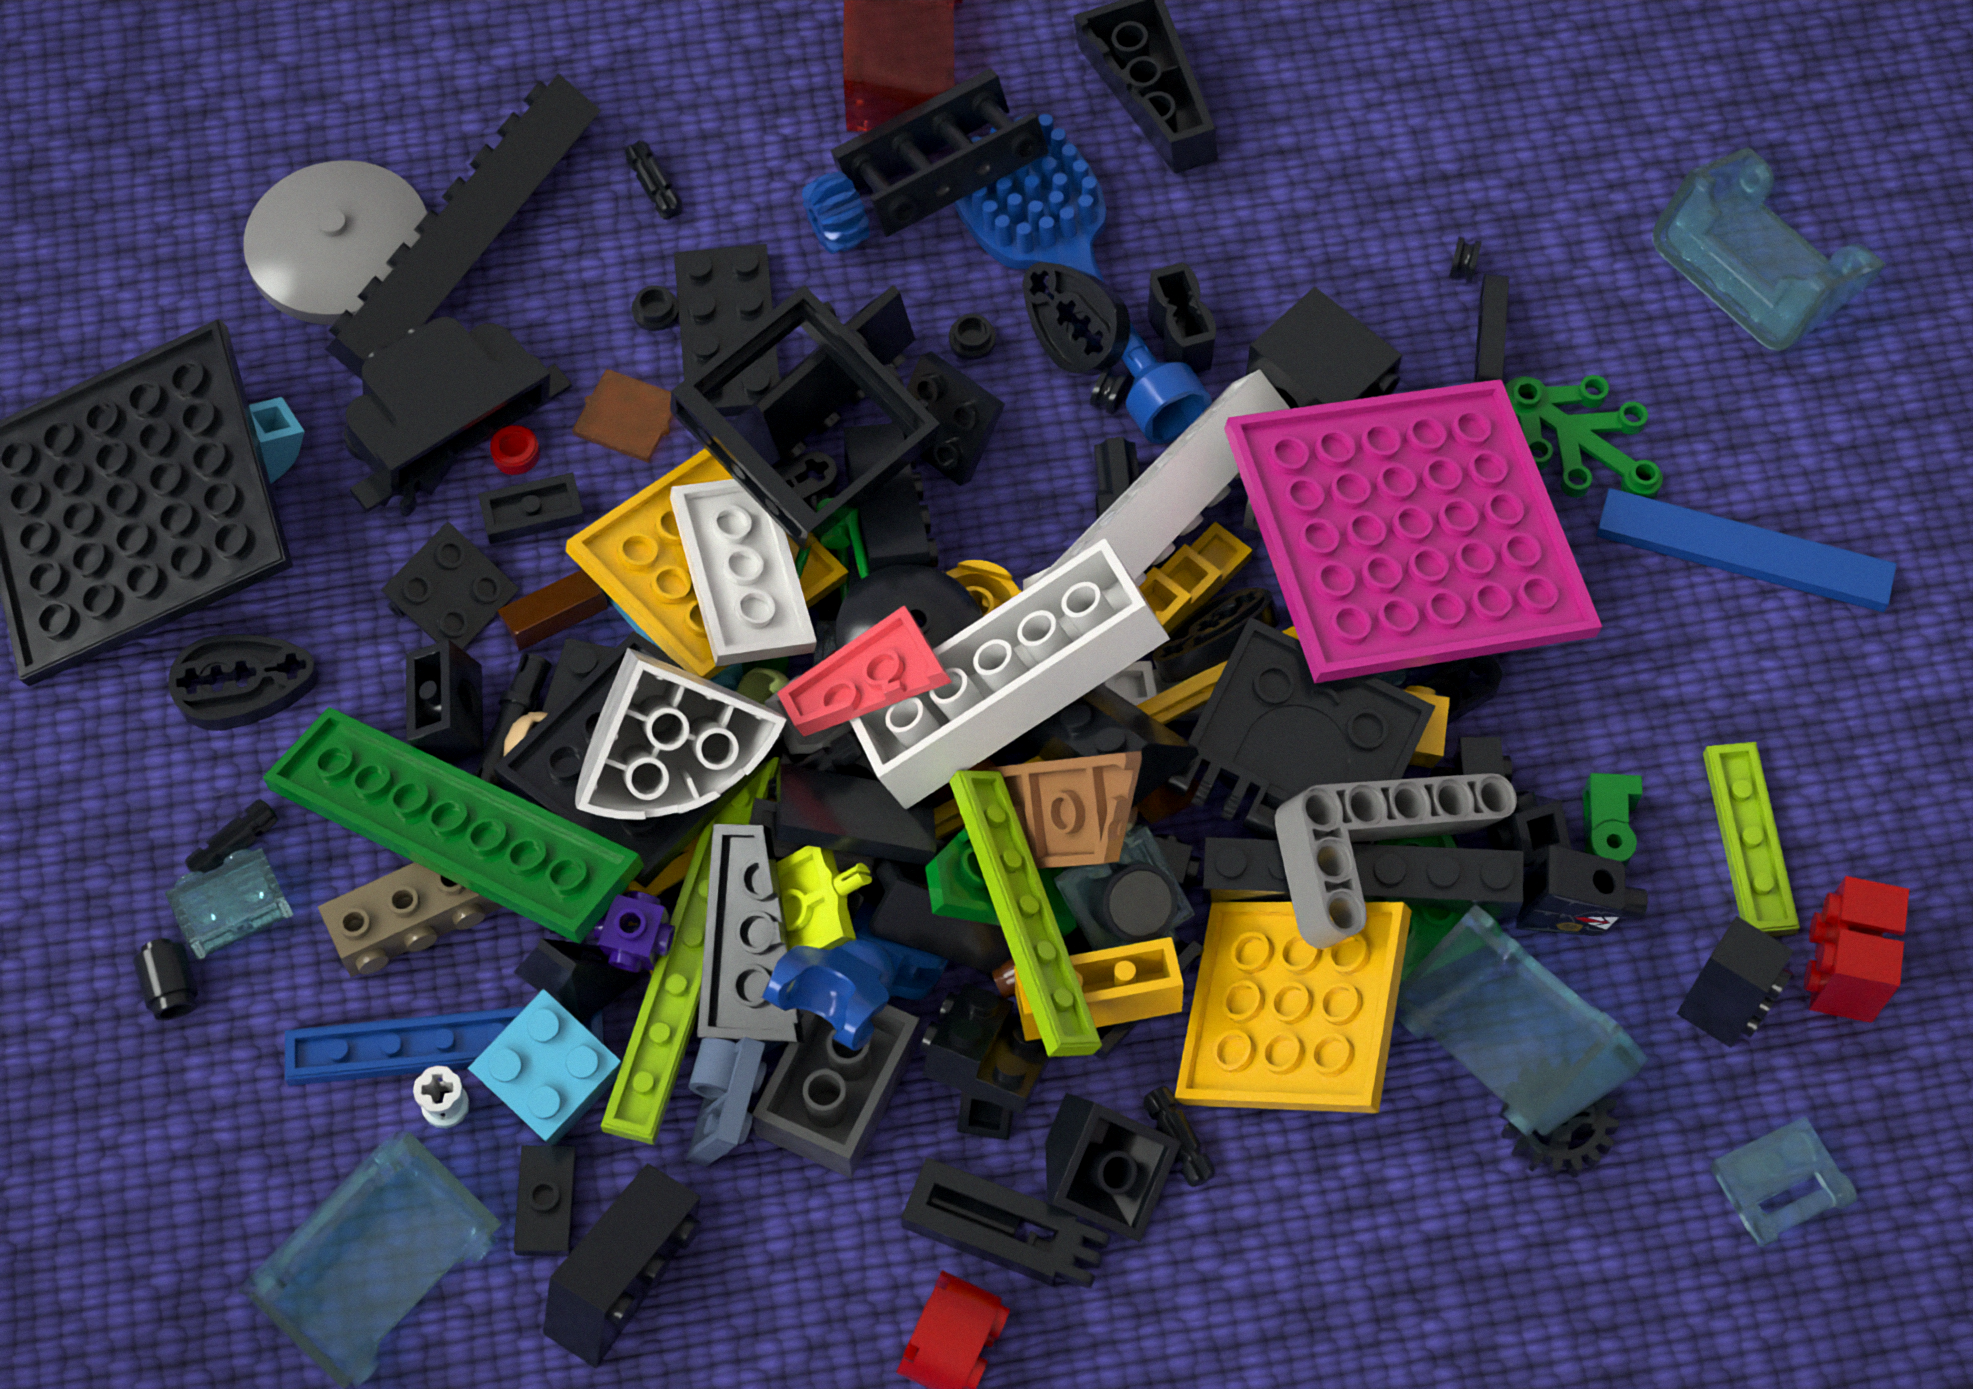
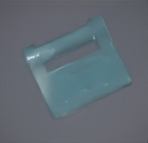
[1709,1116,1857,1247]

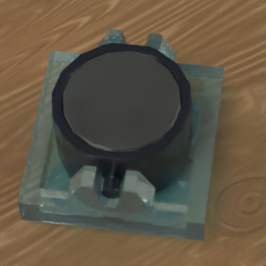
[1054,823,1195,951]

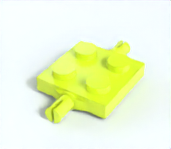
[776,845,872,950]

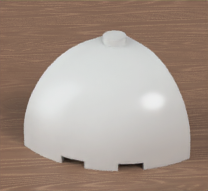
[575,648,787,820]

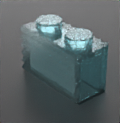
[164,847,293,959]

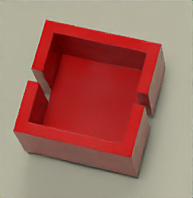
[1803,876,1909,1023]

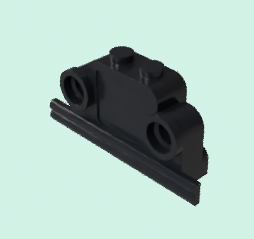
[344,317,572,513]

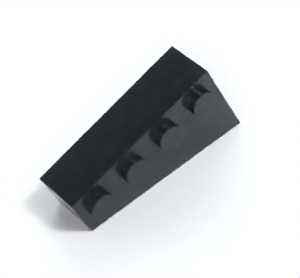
[1073,0,1218,174]

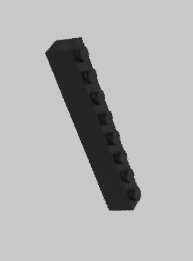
[325,73,601,380]

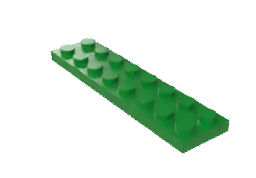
[263,707,644,944]

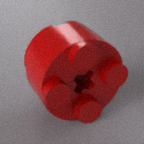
[896,1270,1011,1389]

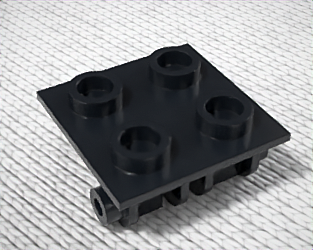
[380,521,520,649]

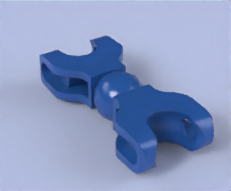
[762,901,949,1051]

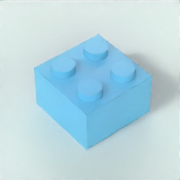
[468,989,622,1146]

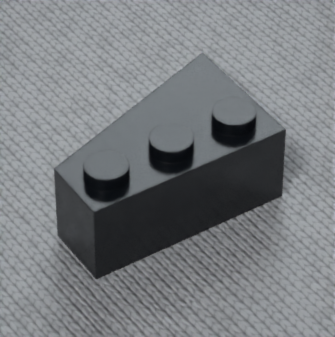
[1676,916,1794,1048]
[543,1163,701,1369]

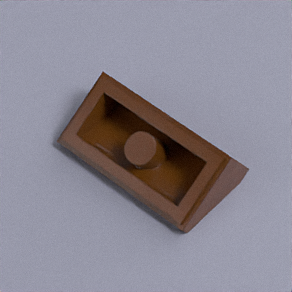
[497,569,608,651]

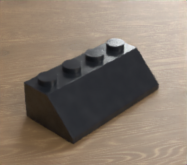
[730,285,916,465]
[1015,683,1199,809]

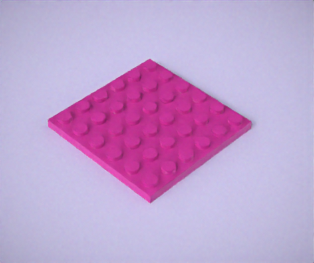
[1224,379,1602,683]

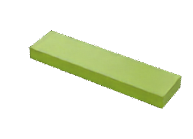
[1703,742,1800,937]

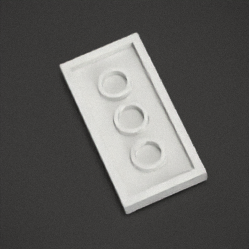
[670,479,817,666]

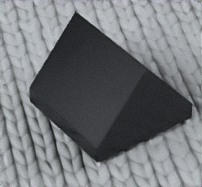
[957,1091,1014,1140]

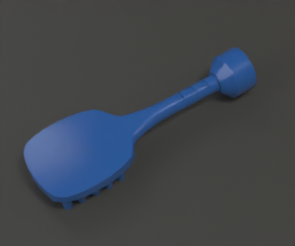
[953,114,1212,444]

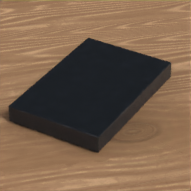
[776,763,937,866]

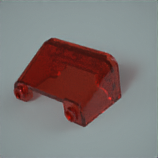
[843,0,963,131]

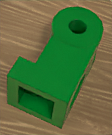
[1582,773,1642,868]

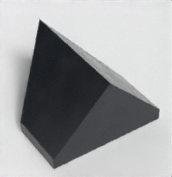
[514,938,642,1024]

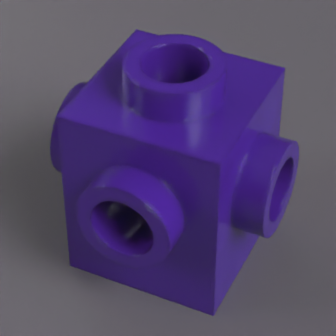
[594,891,675,972]

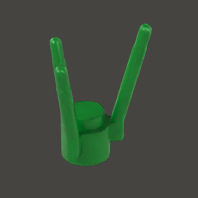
[795,498,870,603]

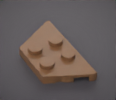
[989,751,1142,868]

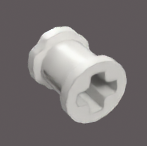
[413,1066,470,1128]

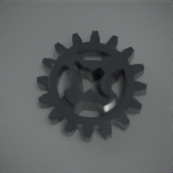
[1499,1060,1619,1178]

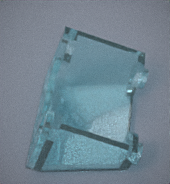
[1653,147,1886,351]
[1397,904,1649,1137]
[238,1132,502,1389]

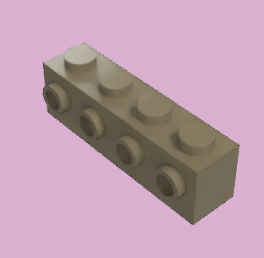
[317,862,504,977]

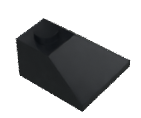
[1045,1093,1181,1242]

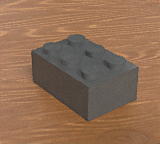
[752,1004,921,1179]

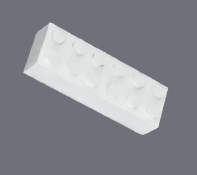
[849,538,1170,809]

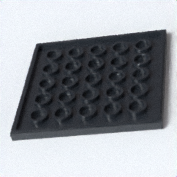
[0,319,294,686]

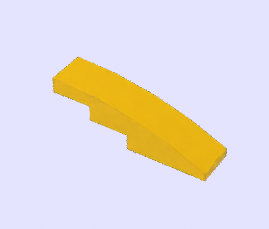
[1139,522,1253,634]

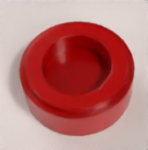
[490,425,540,475]

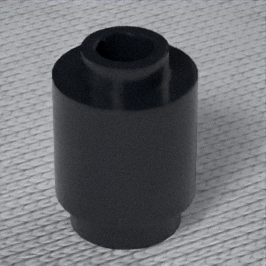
[133,938,198,1021]

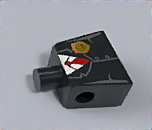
[1516,845,1648,936]

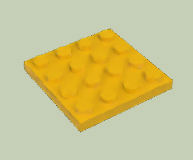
[566,449,849,680]
[1174,902,1412,1113]

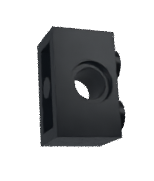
[406,639,484,763]

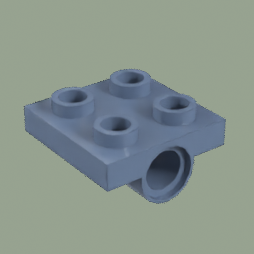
[686,1036,766,1167]

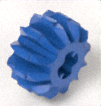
[802,171,870,254]

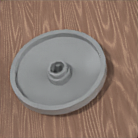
[244,160,427,325]

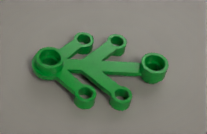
[1505,375,1663,499]

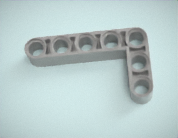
[1275,773,1517,949]

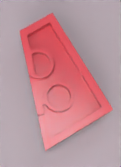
[777,605,952,737]

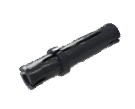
[473,653,552,789]

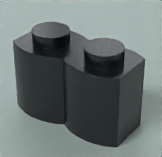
[1147,262,1216,374]

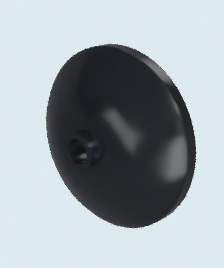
[835,564,984,651]

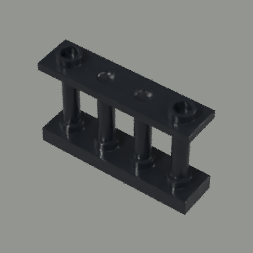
[830,68,1049,237]

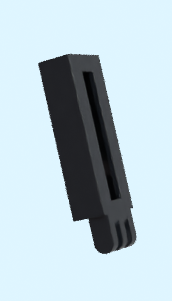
[901,1157,1111,1289]

